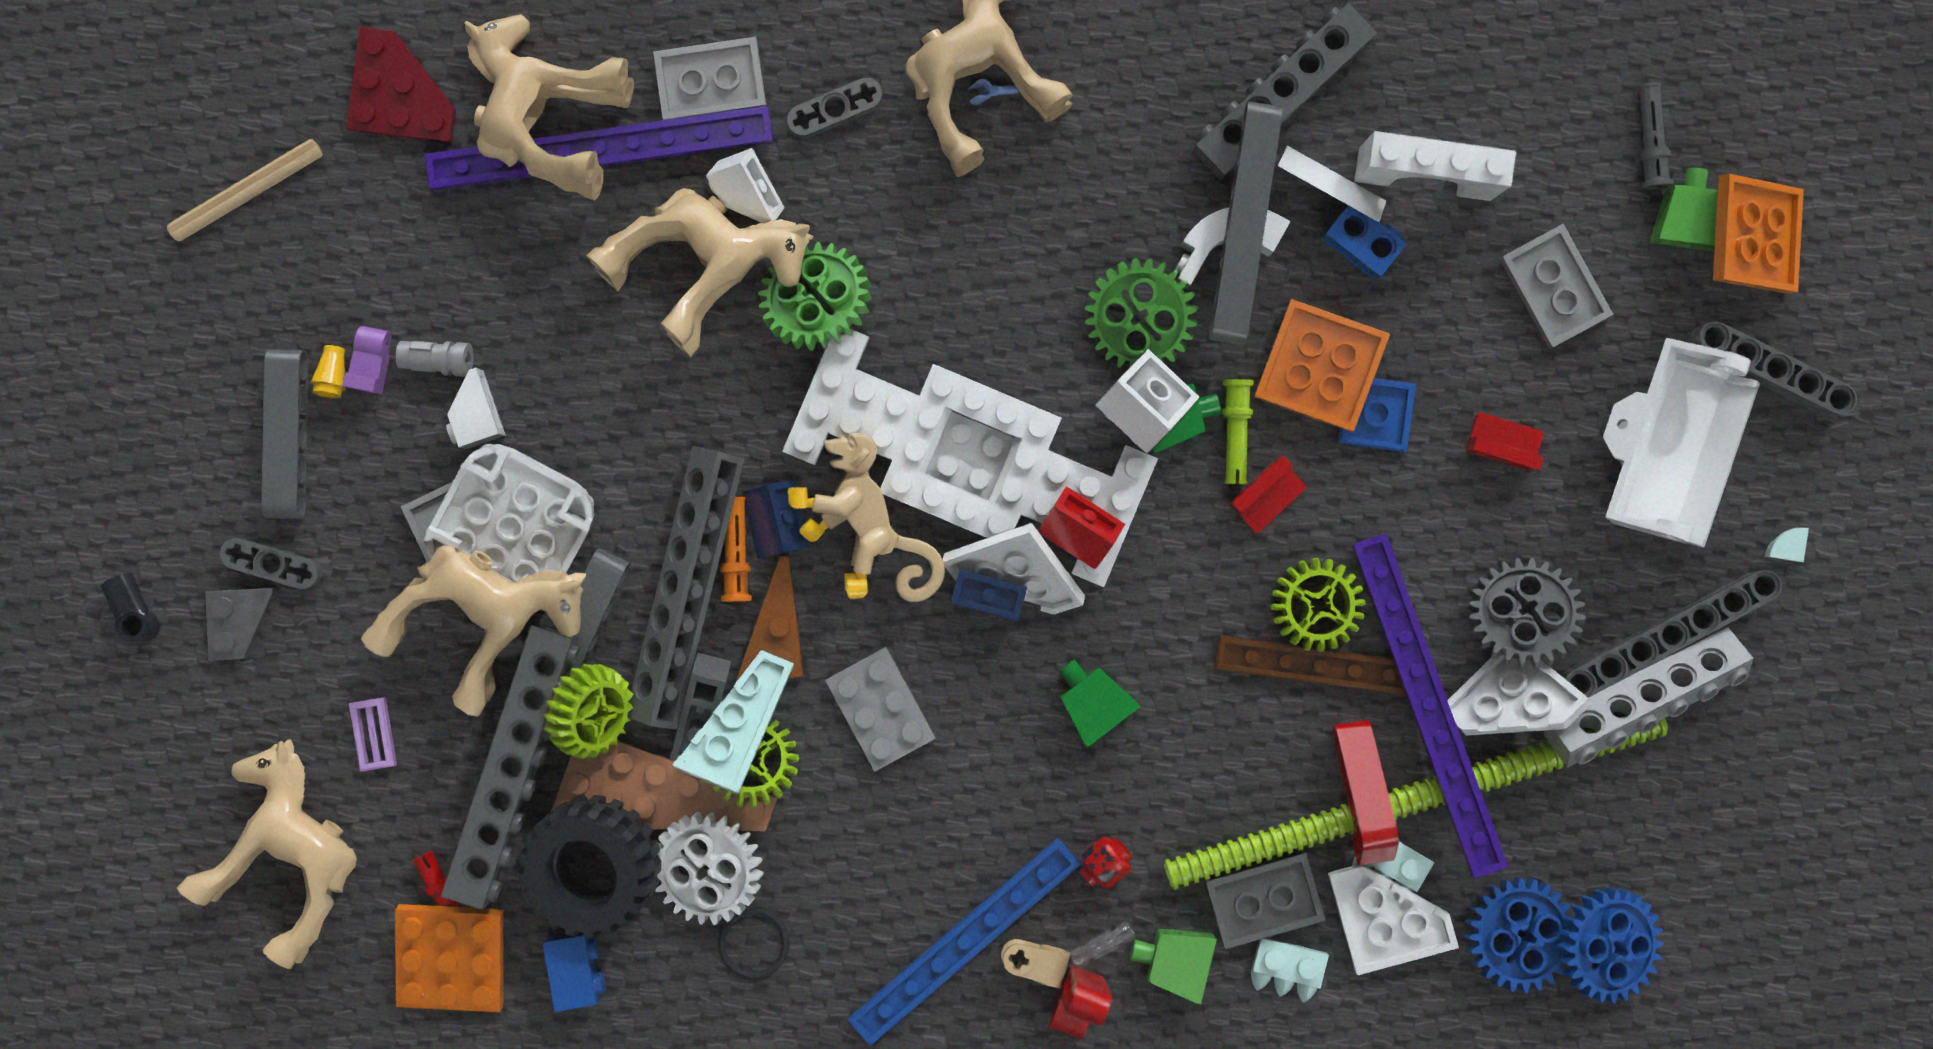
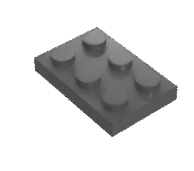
[1204,852,1326,949]

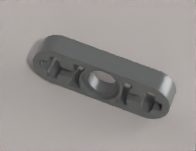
[787,78,883,138]
[220,538,322,589]

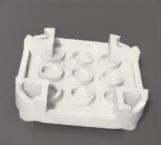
[424,444,594,583]

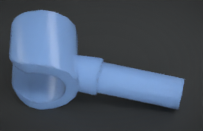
[968,79,1019,105]

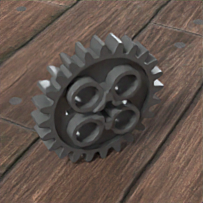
[1468,558,1586,669]

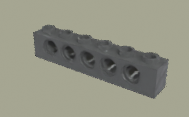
[1193,3,1377,181]

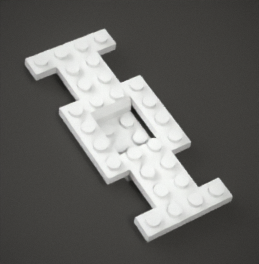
[782,329,1158,587]

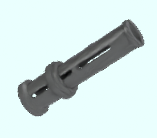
[1638,82,1674,191]

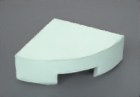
[1765,528,1809,562]

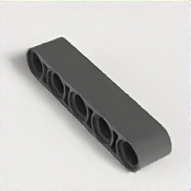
[1689,321,1857,417]
[261,349,308,519]

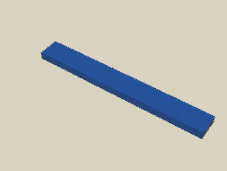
[847,837,1081,1046]

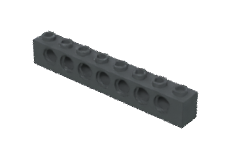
[627,446,745,730]
[441,624,580,910]

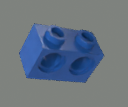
[1321,205,1406,281]

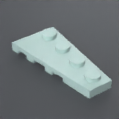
[672,650,794,794]

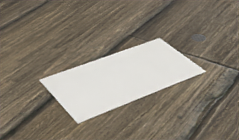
[1278,146,1386,222]

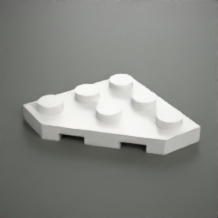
[942,523,1085,615]
[1447,654,1591,736]
[1328,865,1459,976]

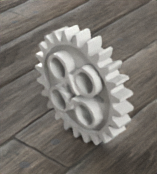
[655,811,763,925]

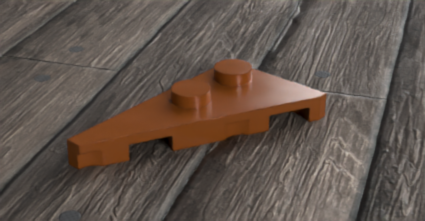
[736,556,804,681]

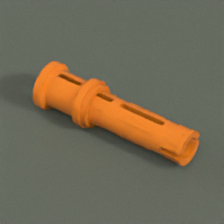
[720,497,752,602]

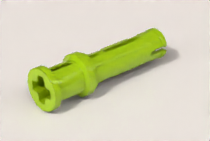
[1222,379,1254,484]

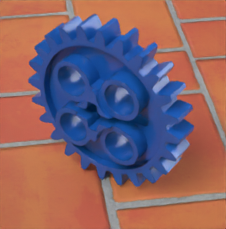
[1464,877,1574,993]
[1557,887,1664,1003]

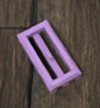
[349,697,397,772]

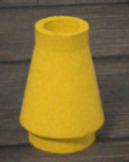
[310,345,346,398]

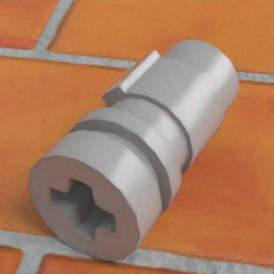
[396,341,474,377]

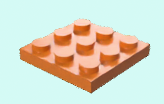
[1713,174,1804,293]
[1254,299,1390,433]
[395,904,504,1012]

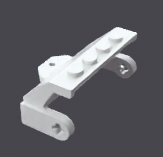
[1603,338,1760,548]

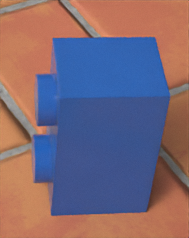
[542,932,606,1012]

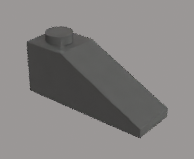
[670,653,731,761]

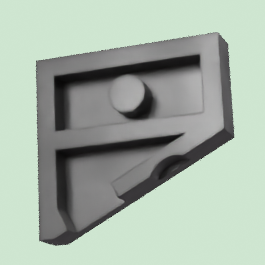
[205,588,276,661]

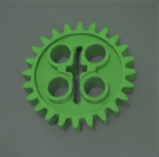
[758,242,872,351]
[1085,258,1198,368]

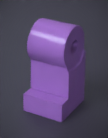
[342,326,392,395]

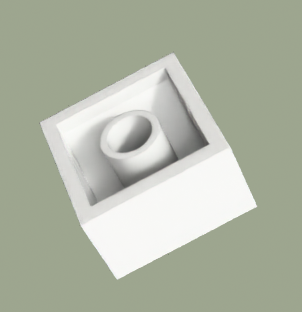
[1095,349,1199,453]

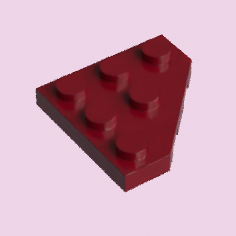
[346,27,456,144]

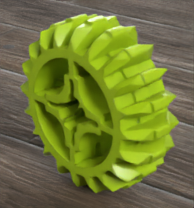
[1270,558,1366,652]
[543,664,633,759]
[713,720,799,808]

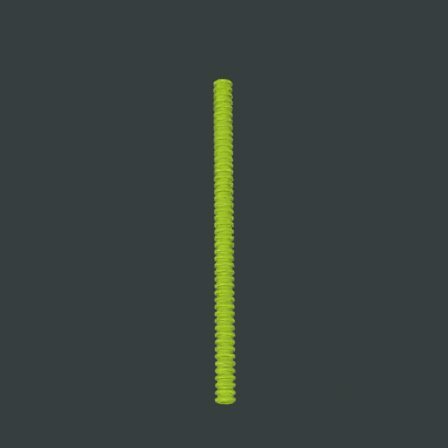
[1164,716,1668,890]

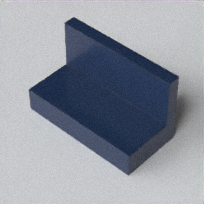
[742,480,810,559]
[950,569,1027,621]

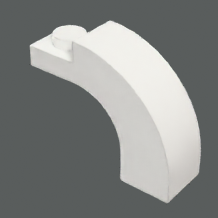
[1175,208,1290,289]

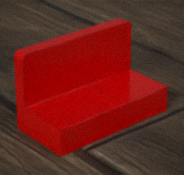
[1465,412,1544,471]
[1229,456,1306,533]
[1038,486,1125,569]

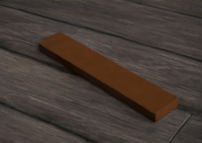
[1214,635,1405,695]

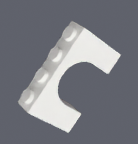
[1354,131,1516,201]

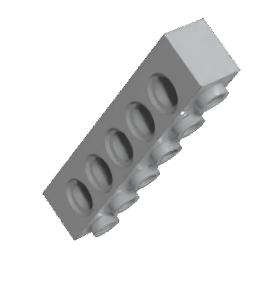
[1544,626,1753,768]

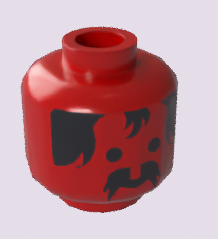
[1080,837,1133,889]

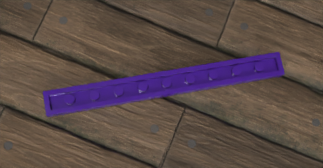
[425,106,774,191]
[1351,533,1508,879]

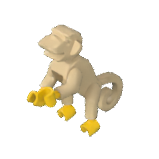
[788,432,945,602]

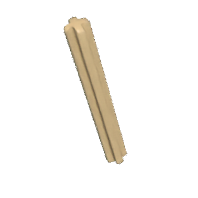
[167,139,323,241]

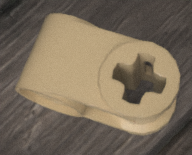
[1001,939,1071,988]

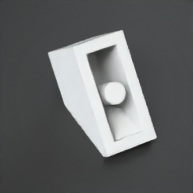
[706,148,784,223]
[446,368,506,449]

